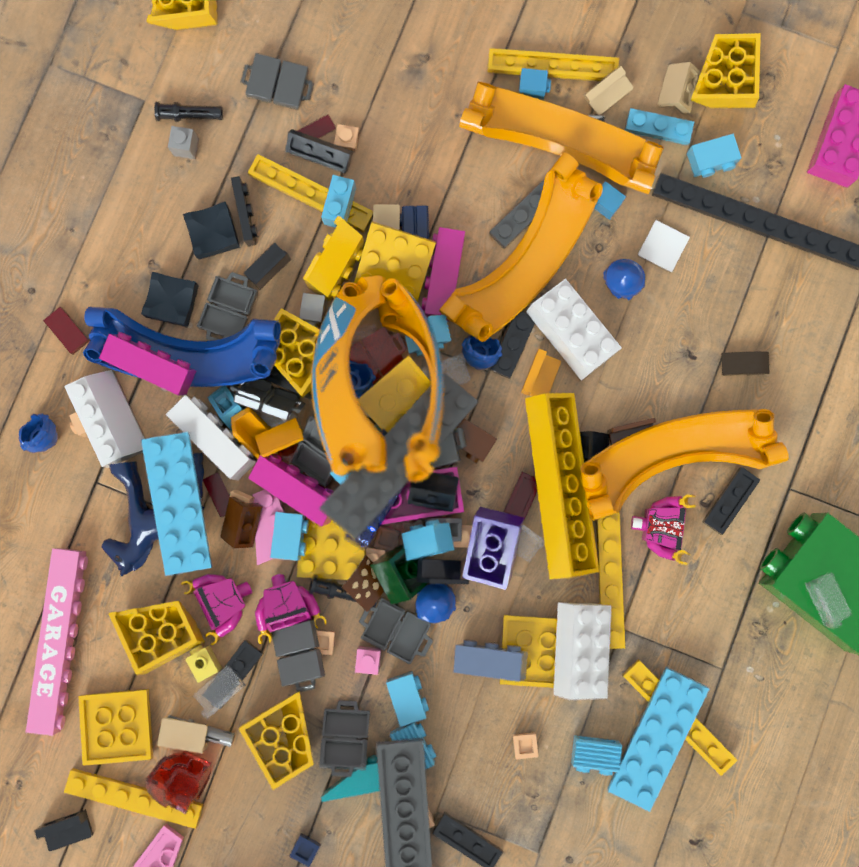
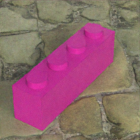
[421,227,465,322]
[99,332,196,395]
[248,453,334,527]

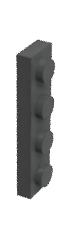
[489,179,545,249]

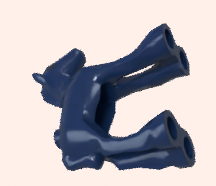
[101,453,204,577]

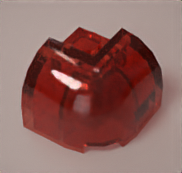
[145,751,211,814]

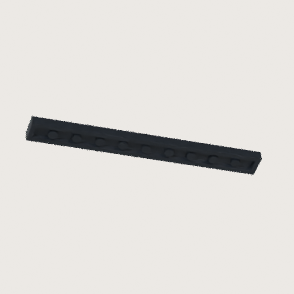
[652,173,859,270]

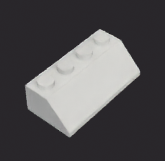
[64,370,145,468]

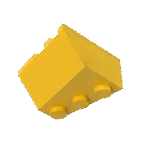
[146,0,218,30]
[691,33,761,108]
[303,216,365,302]
[274,308,320,397]
[108,601,205,675]
[238,691,314,790]

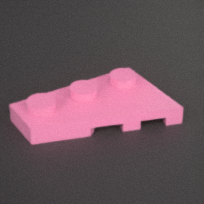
[252,489,285,565]
[133,823,184,867]

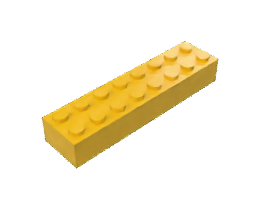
[525,393,599,579]

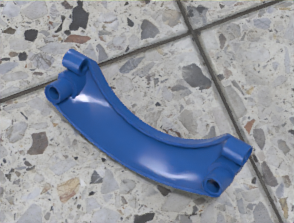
[83,307,281,387]

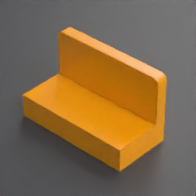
[521,349,561,397]
[231,407,271,459]
[254,418,304,458]

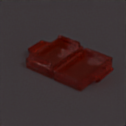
[349,327,408,385]

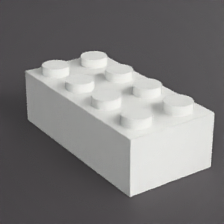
[526,279,622,380]
[166,395,257,481]
[554,602,611,700]

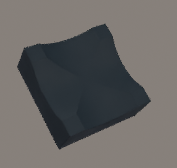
[183,202,240,260]
[141,272,199,327]

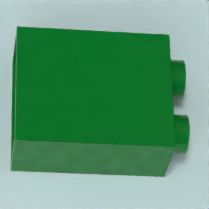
[759,512,859,655]

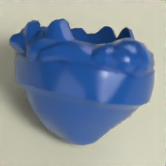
[603,259,645,300]
[462,335,502,370]
[349,360,376,398]
[19,414,58,453]
[415,583,456,623]

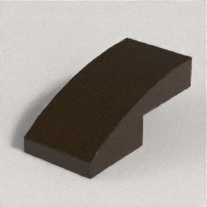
[721,351,770,376]

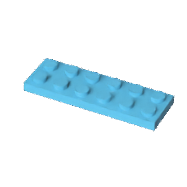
[141,432,212,576]
[607,667,709,812]

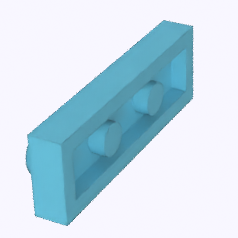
[625,108,694,145]

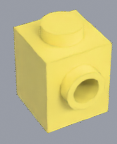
[185,645,223,683]

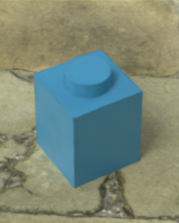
[519,68,551,100]
[594,181,626,220]

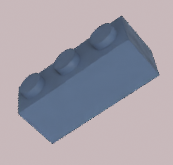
[453,640,528,682]

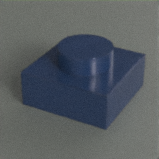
[289,833,321,867]

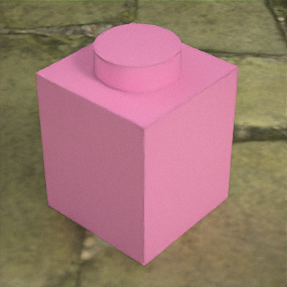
[355,646,381,675]

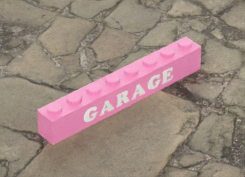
[26,548,88,736]

